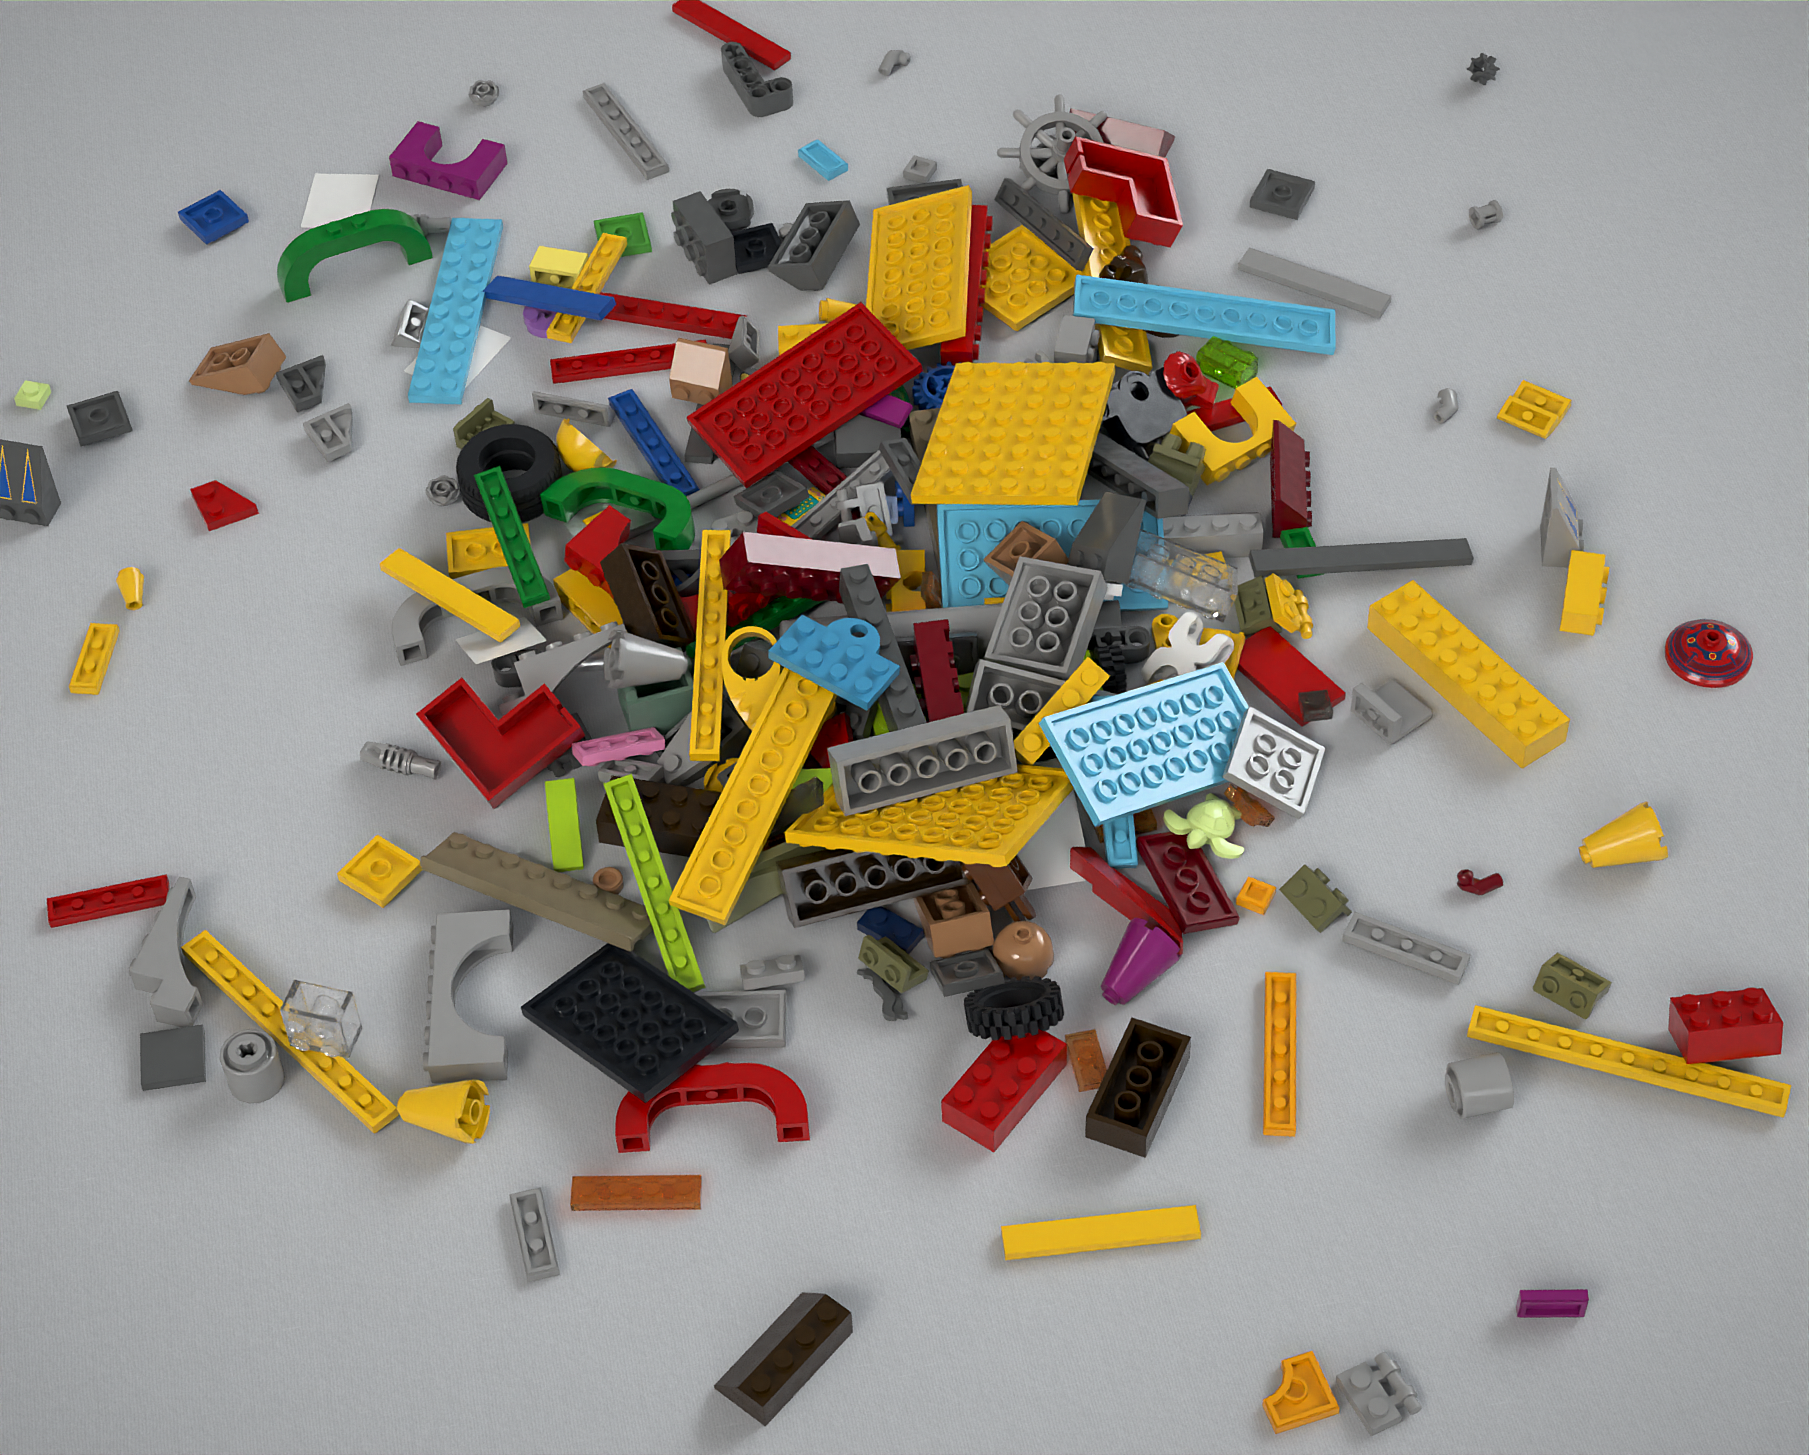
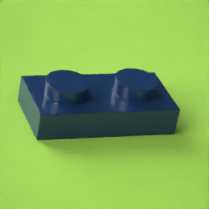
[856,906,924,954]

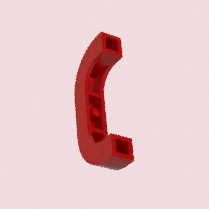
[615,1062,810,1153]

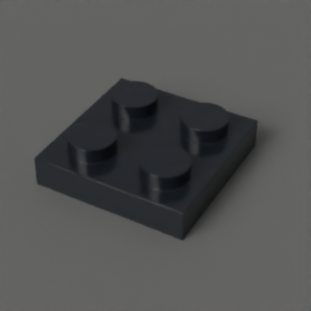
[731,223,782,274]

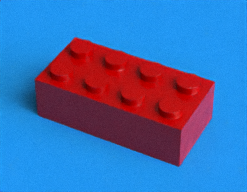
[941,1030,1067,1152]

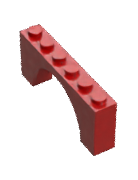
[564,505,734,635]

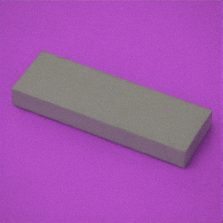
[509,1187,560,1282]

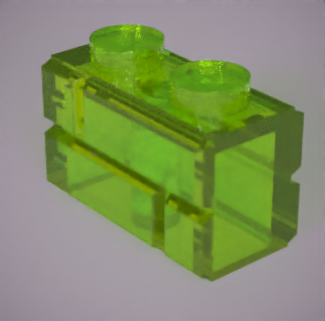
[1196,336,1259,390]

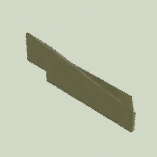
[706,842,826,933]

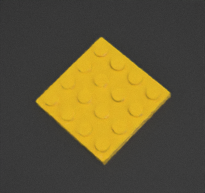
[980,225,1086,331]

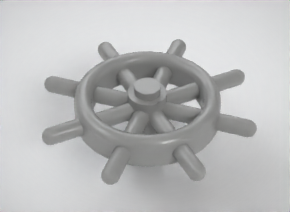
[997,94,1107,214]

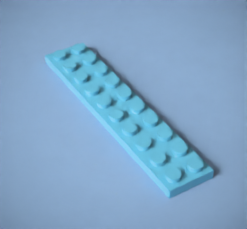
[408,218,503,405]
[1073,275,1336,355]

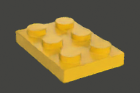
[446,523,531,579]

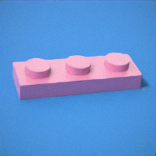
[572,727,665,766]

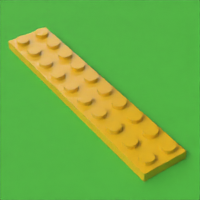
[1072,193,1153,374]
[669,667,837,925]

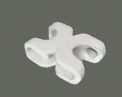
[1141,612,1234,684]

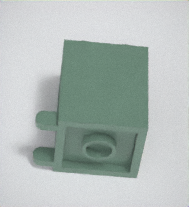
[617,647,694,736]

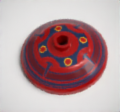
[1664,619,1753,688]

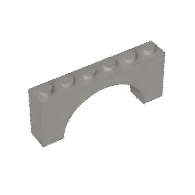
[423,909,514,1083]

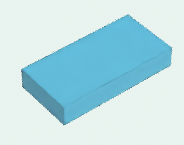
[798,139,848,181]

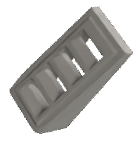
[728,315,760,371]

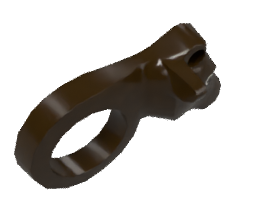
[1099,245,1179,338]

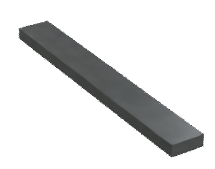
[1249,538,1474,577]

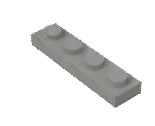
[1342,912,1471,985]

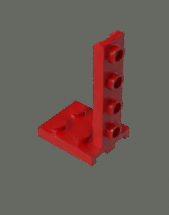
[727,511,812,627]

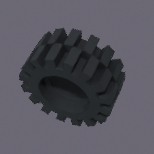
[1093,644,1127,694]

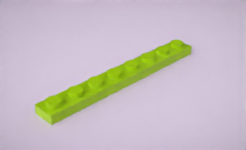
[603,774,706,992]

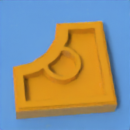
[1262,1351,1340,1434]

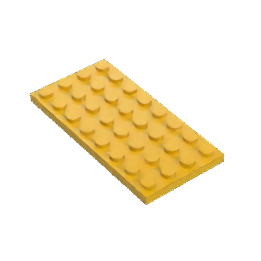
[866,185,972,350]

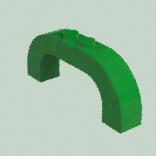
[277,209,433,303]
[540,468,695,551]

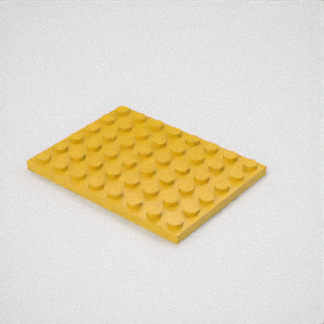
[911,362,1116,505]
[784,764,1074,867]

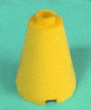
[1578,801,1668,868]
[397,1079,490,1144]

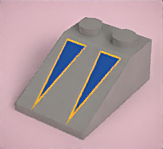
[1540,467,1584,568]

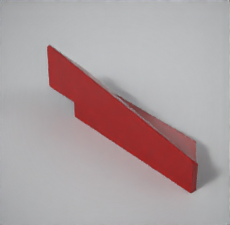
[1070,847,1183,954]

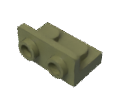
[1231,575,1282,636]
[1533,952,1612,1019]

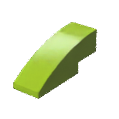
[545,778,584,872]

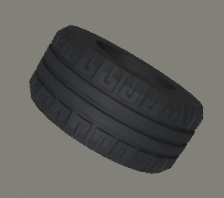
[456,424,563,523]

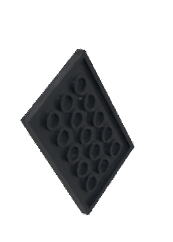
[521,943,739,1103]

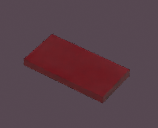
[1136,831,1240,934]

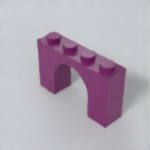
[389,121,508,200]

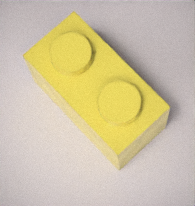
[529,246,588,289]

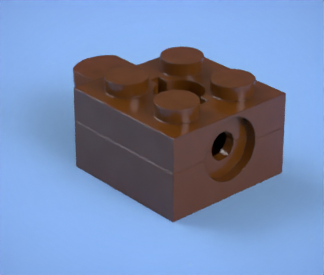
[961,855,1036,922]

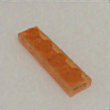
[570,1175,702,1211]

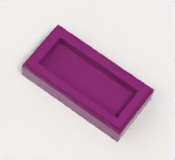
[1516,1289,1589,1318]

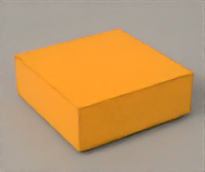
[1236,876,1276,915]

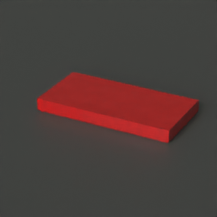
[1237,626,1346,727]

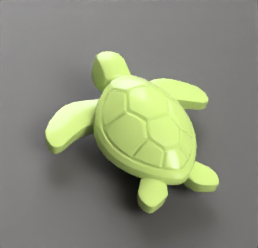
[1163,793,1244,859]

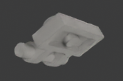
[835,481,893,536]
[1336,1352,1422,1436]

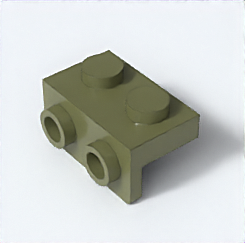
[453,398,515,450]
[1279,864,1352,933]
[858,935,929,994]

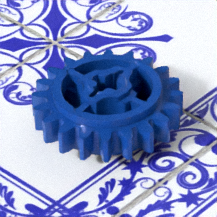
[912,361,961,410]

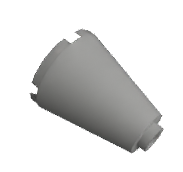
[603,630,688,689]

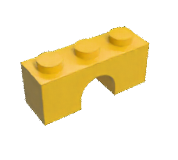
[886,549,926,612]

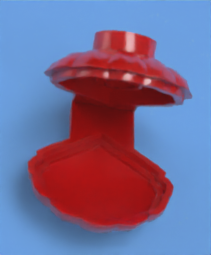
[1163,351,1219,410]

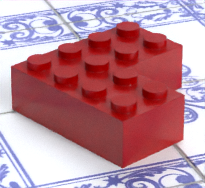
[1064,136,1183,248]
[416,677,585,809]

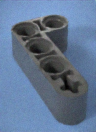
[721,42,793,117]

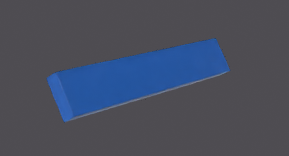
[483,275,616,321]
[608,389,700,496]

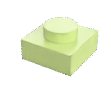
[14,380,51,410]

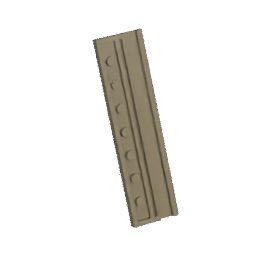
[420,832,653,952]

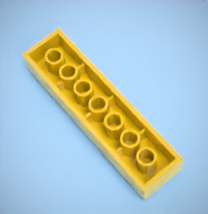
[1367,580,1570,769]

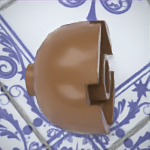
[992,921,1054,980]

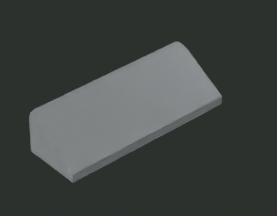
[532,391,616,427]

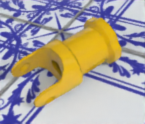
[862,512,902,550]

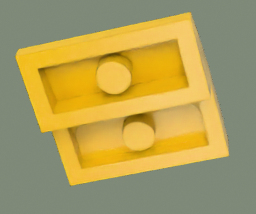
[1497,380,1571,439]

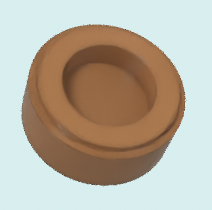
[593,867,624,894]

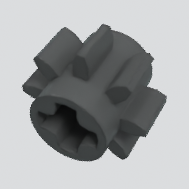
[1467,53,1500,85]

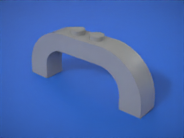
[392,566,563,666]

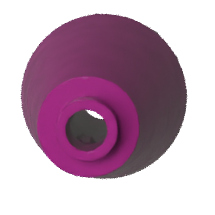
[1101,918,1182,1005]

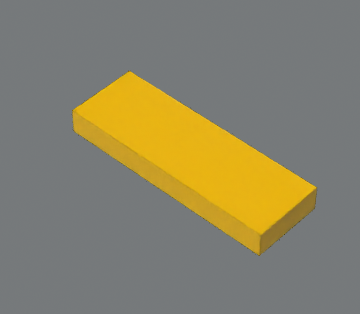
[69,623,120,695]

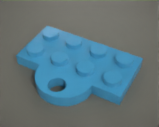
[768,615,900,711]

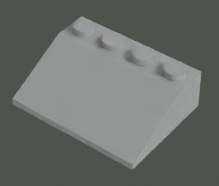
[984,556,1107,681]

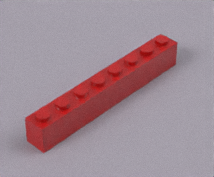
[940,205,993,366]

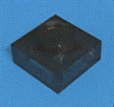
[1298,690,1333,722]

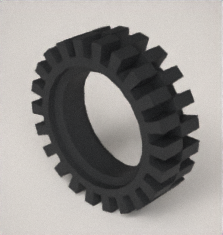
[964,976,1064,1040]

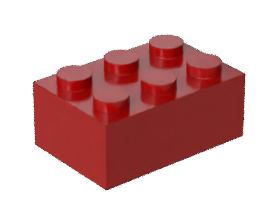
[1668,987,1783,1064]

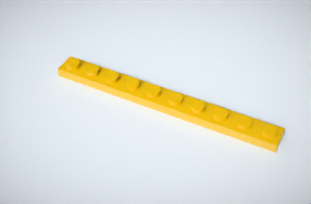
[689,530,731,761]
[181,930,399,1134]
[1467,1005,1791,1118]

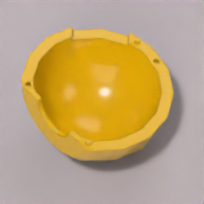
[556,419,617,472]

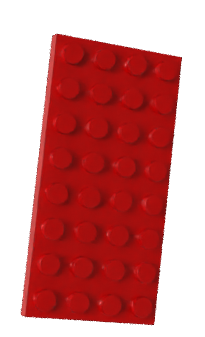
[686,302,923,489]

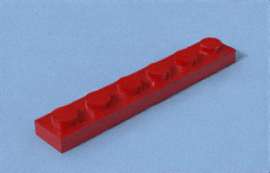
[600,292,747,339]

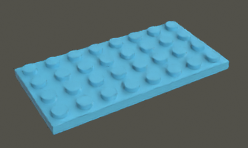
[936,499,1168,611]
[1039,662,1249,827]

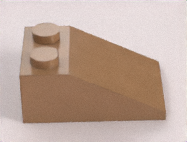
[189,333,286,395]
[913,881,994,958]

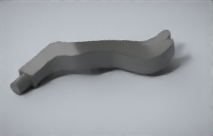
[857,968,908,1021]

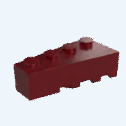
[910,619,964,723]

